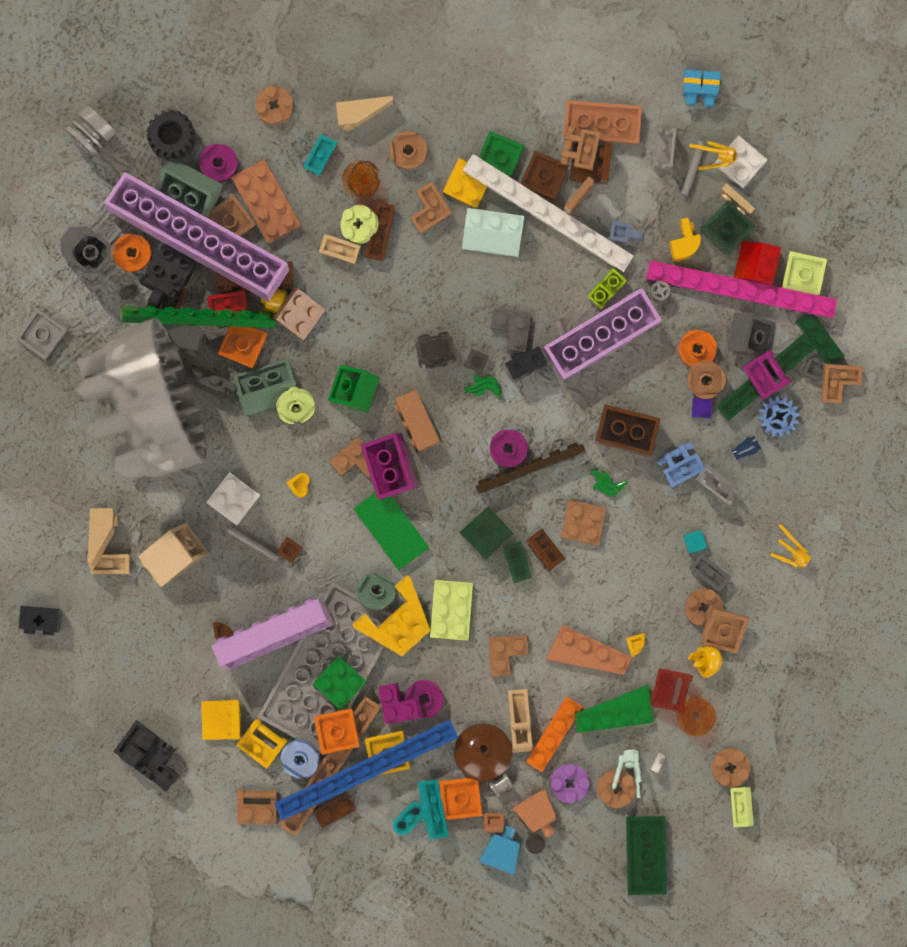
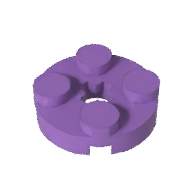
[551,764,589,803]

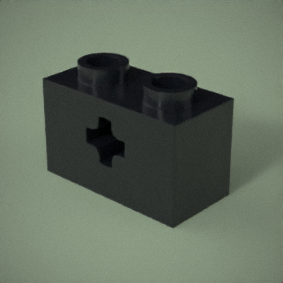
[504,346,548,382]
[18,606,62,636]

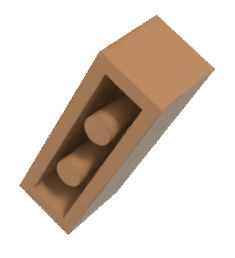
[393,389,440,452]

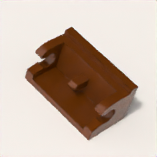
[526,528,566,571]

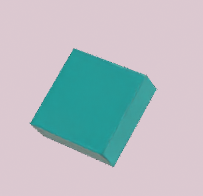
[683,530,708,554]

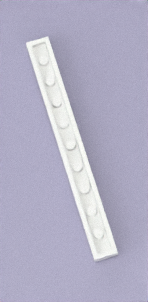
[462,154,633,273]

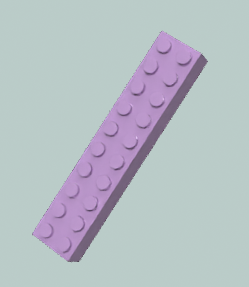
[104,172,289,302]

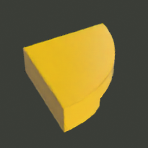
[626,633,645,657]

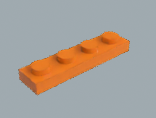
[526,696,583,772]

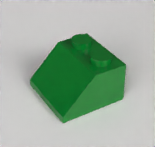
[327,365,380,413]

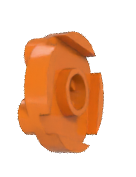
[113,234,152,273]
[678,330,717,367]

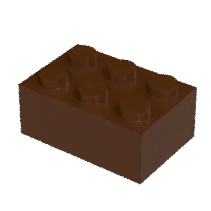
[594,404,661,458]

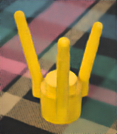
[689,141,737,170]
[770,524,811,569]

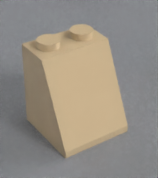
[138,523,208,587]

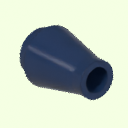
[732,436,761,460]

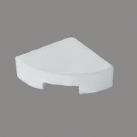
[650,752,665,773]

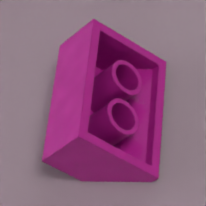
[361,433,419,500]

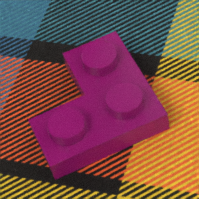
[378,683,422,725]

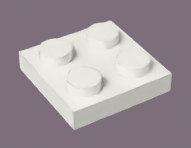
[714,135,767,189]
[206,472,260,526]

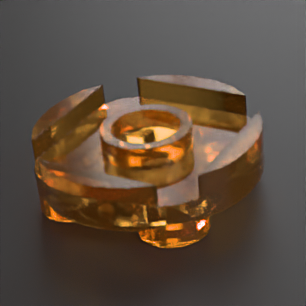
[677,698,716,736]

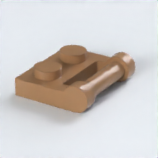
[237,788,277,824]

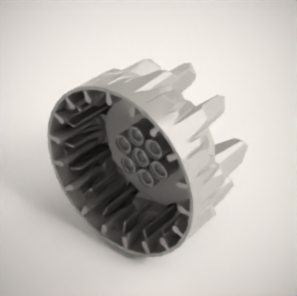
[76,318,208,480]

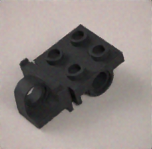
[140,243,197,309]
[113,720,180,792]

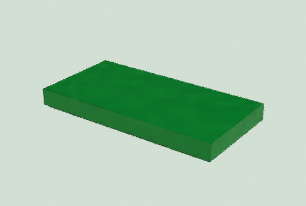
[353,492,430,570]

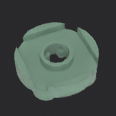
[356,572,396,612]

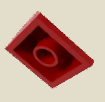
[733,242,781,286]

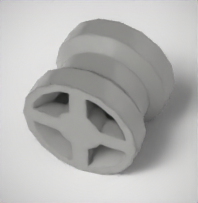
[650,281,670,302]

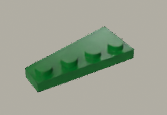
[574,684,654,733]

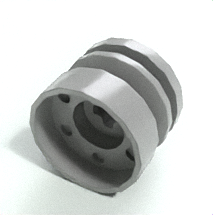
[65,106,116,156]

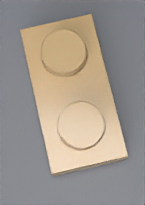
[720,183,755,217]
[319,234,361,265]
[90,554,130,574]

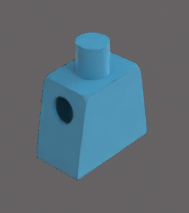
[479,825,520,875]

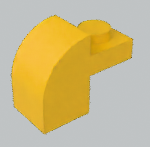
[669,218,701,262]

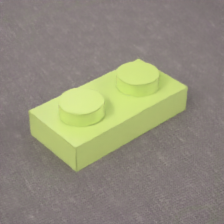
[730,787,754,827]

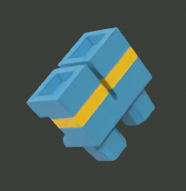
[682,69,721,108]

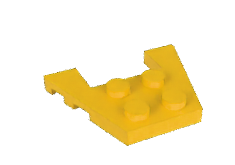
[351,575,430,656]

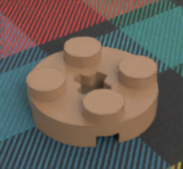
[255,86,293,125]
[389,131,427,170]
[687,360,726,399]
[684,588,723,627]
[711,748,750,787]
[597,769,636,808]

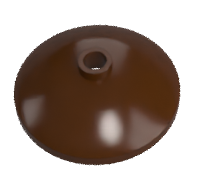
[454,723,512,781]

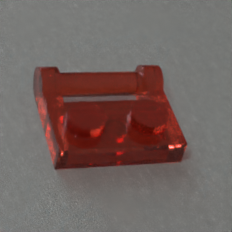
[650,668,693,714]

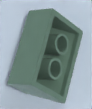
[157,159,222,218]
[233,359,297,416]

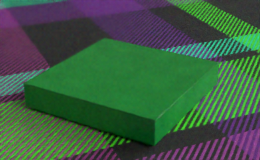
[479,131,525,178]

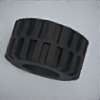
[146,109,196,161]

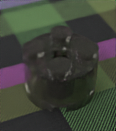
[415,332,456,369]

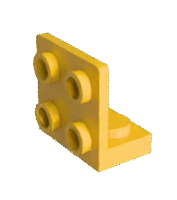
[201,700,241,740]

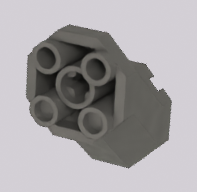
[60,226,111,273]

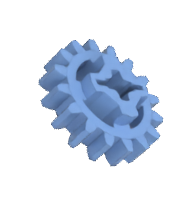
[758,396,800,438]

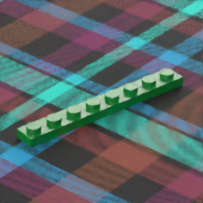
[120,306,276,328]

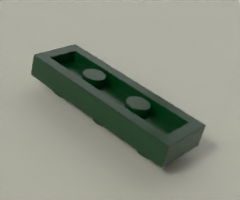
[795,314,845,364]

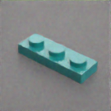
[418,779,449,840]

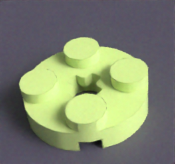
[341,205,379,244]
[276,386,315,424]

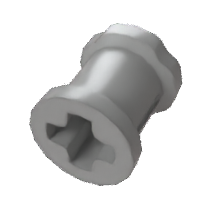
[488,773,514,798]

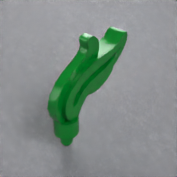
[464,374,502,399]
[590,470,628,496]

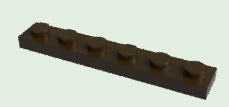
[475,442,586,494]

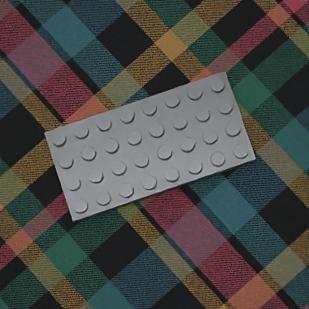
[257,582,392,752]

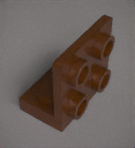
[570,142,612,185]

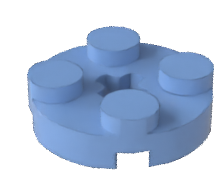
[280,738,320,778]

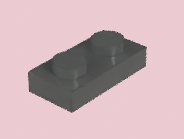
[689,553,731,592]

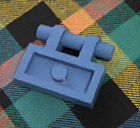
[656,442,705,488]

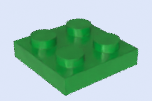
[313,655,367,710]

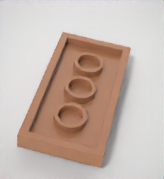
[563,100,642,145]
[231,159,301,244]

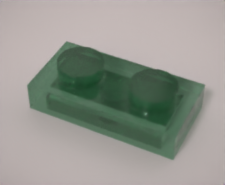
[503,541,532,584]

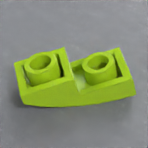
[587,268,628,309]

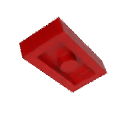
[207,290,248,311]

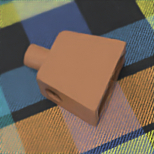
[512,788,556,838]

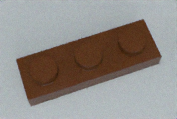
[365,202,395,262]

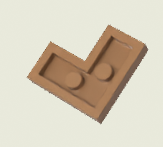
[410,182,452,234]
[821,364,863,403]
[329,437,371,479]
[488,635,528,676]

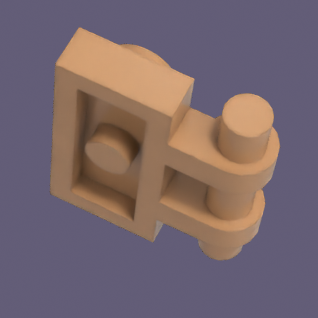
[560,127,600,171]

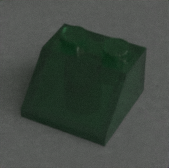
[459,507,514,560]

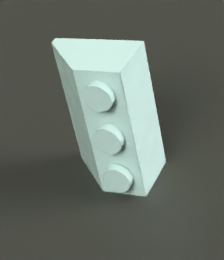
[462,208,524,257]

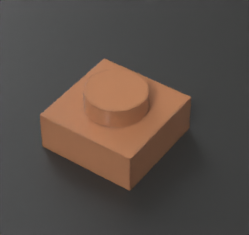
[484,813,504,833]

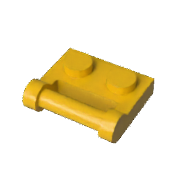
[236,718,288,769]

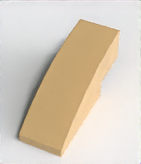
[508,689,532,753]

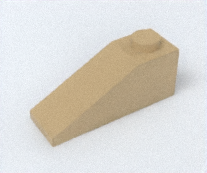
[336,96,393,131]
[88,508,118,569]

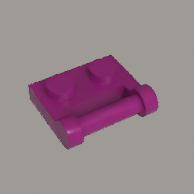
[742,350,792,400]

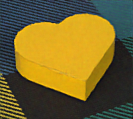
[286,473,310,498]

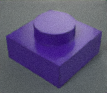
[691,398,712,419]

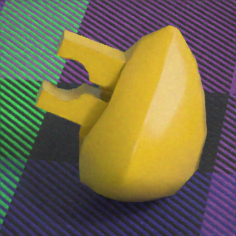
[688,646,723,678]

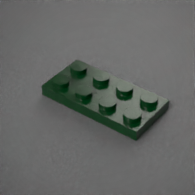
[626,816,667,895]

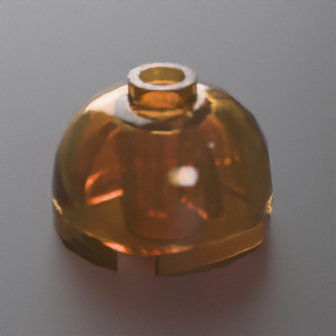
[342,160,380,199]

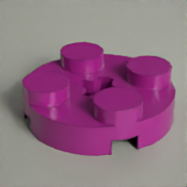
[200,144,238,183]
[489,430,528,468]
[405,680,444,719]

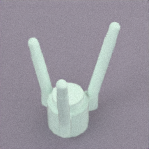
[612,750,641,798]

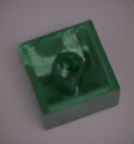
[700,200,756,257]

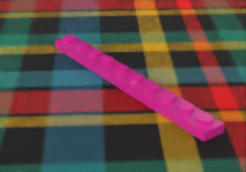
[646,260,837,319]

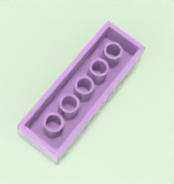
[543,288,662,382]
[211,598,334,670]

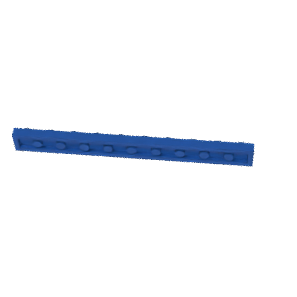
[274,720,458,821]

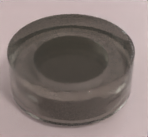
[119,285,139,300]
[526,834,545,854]

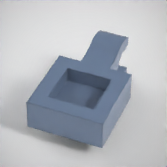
[609,221,643,244]

